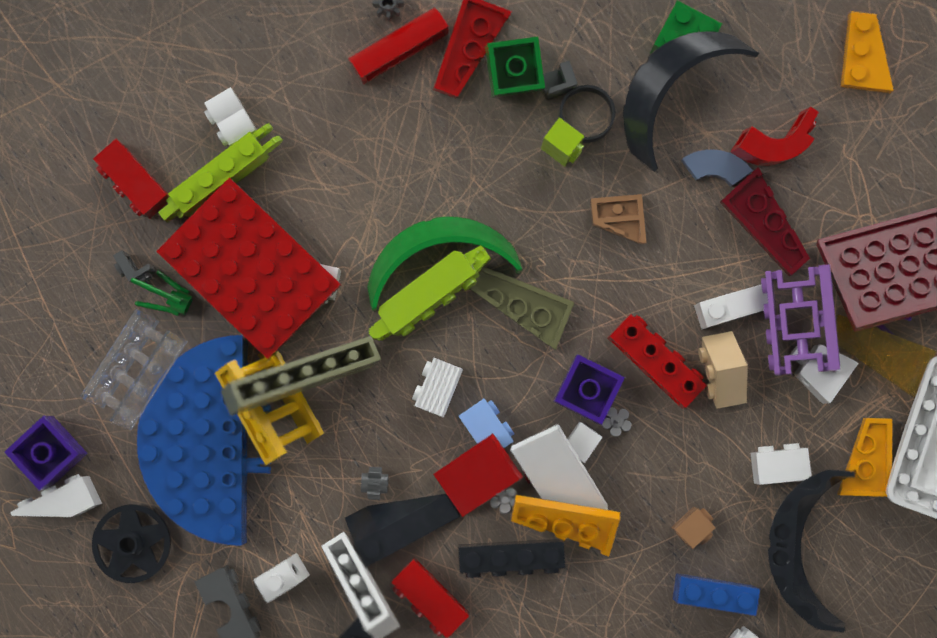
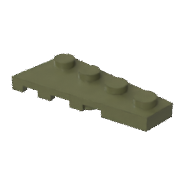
[470,267,575,350]

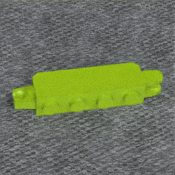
[158,123,282,223]
[369,246,491,341]

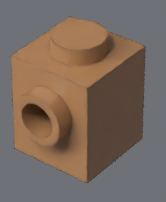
[671,507,716,549]

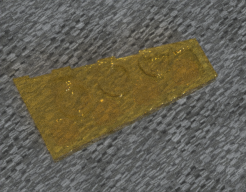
[835,314,936,399]

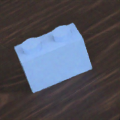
[459,399,514,448]

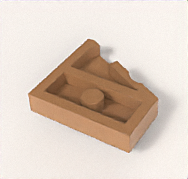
[590,194,647,245]

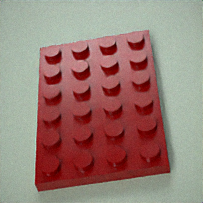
[156,177,341,360]

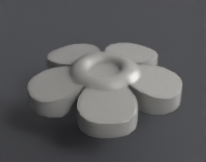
[602,407,632,437]
[490,488,517,514]

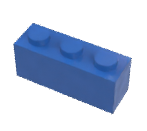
[673,573,760,616]

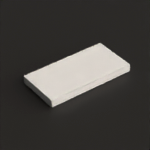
[511,425,608,510]

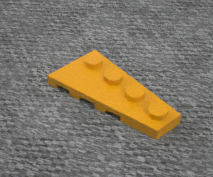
[511,495,620,557]

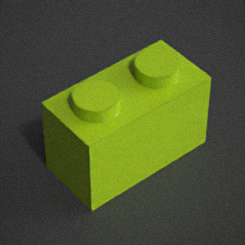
[541,117,584,167]

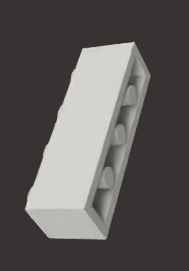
[322,532,400,638]

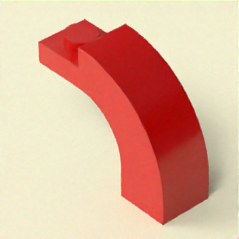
[730,107,819,166]

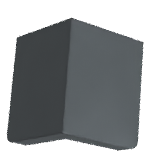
[543,61,578,100]

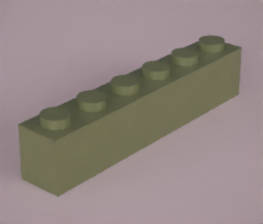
[221,336,381,416]

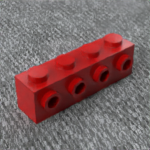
[607,314,707,408]

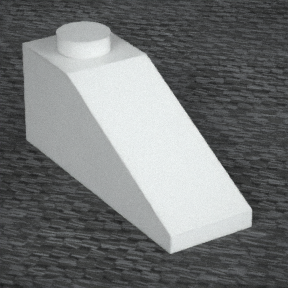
[694,284,768,329]

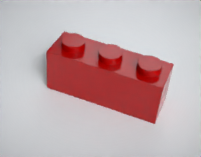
[93,139,170,219]
[391,557,469,638]

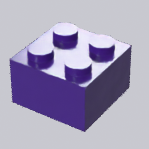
[553,354,625,425]
[4,416,88,491]

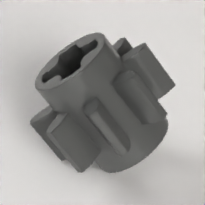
[372,0,404,21]
[361,467,389,500]

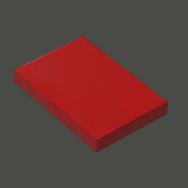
[433,433,523,517]

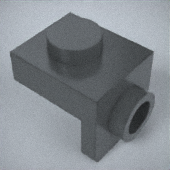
[113,250,156,285]

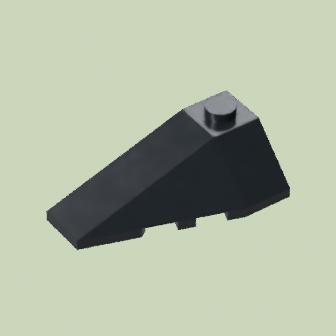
[345,493,460,567]

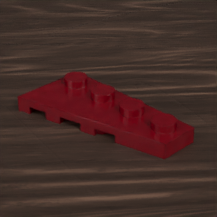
[720,167,810,276]

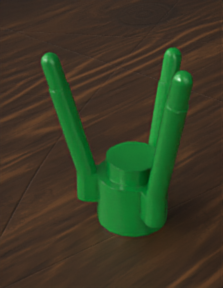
[131,270,193,316]

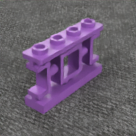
[761,264,841,376]

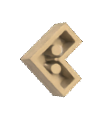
[698,331,748,409]

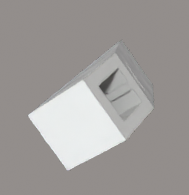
[10,474,102,517]

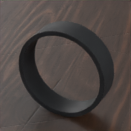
[559,85,615,143]

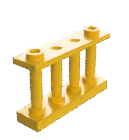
[215,351,324,465]

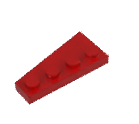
[433,0,512,98]

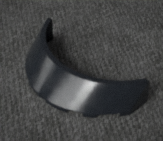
[623,31,760,172]
[768,469,855,633]

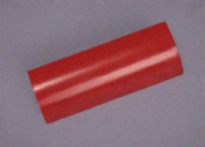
[348,7,449,85]

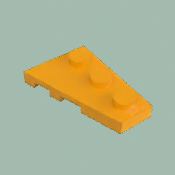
[841,11,894,93]
[837,418,892,497]

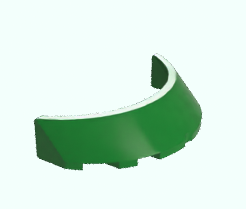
[367,217,522,312]

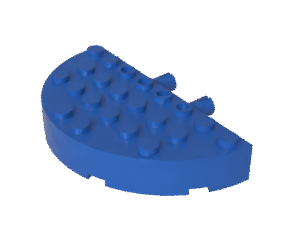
[137,335,271,546]

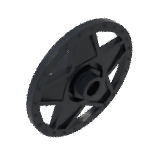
[92,504,171,583]

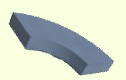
[681,150,753,186]

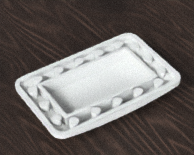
[886,356,937,519]

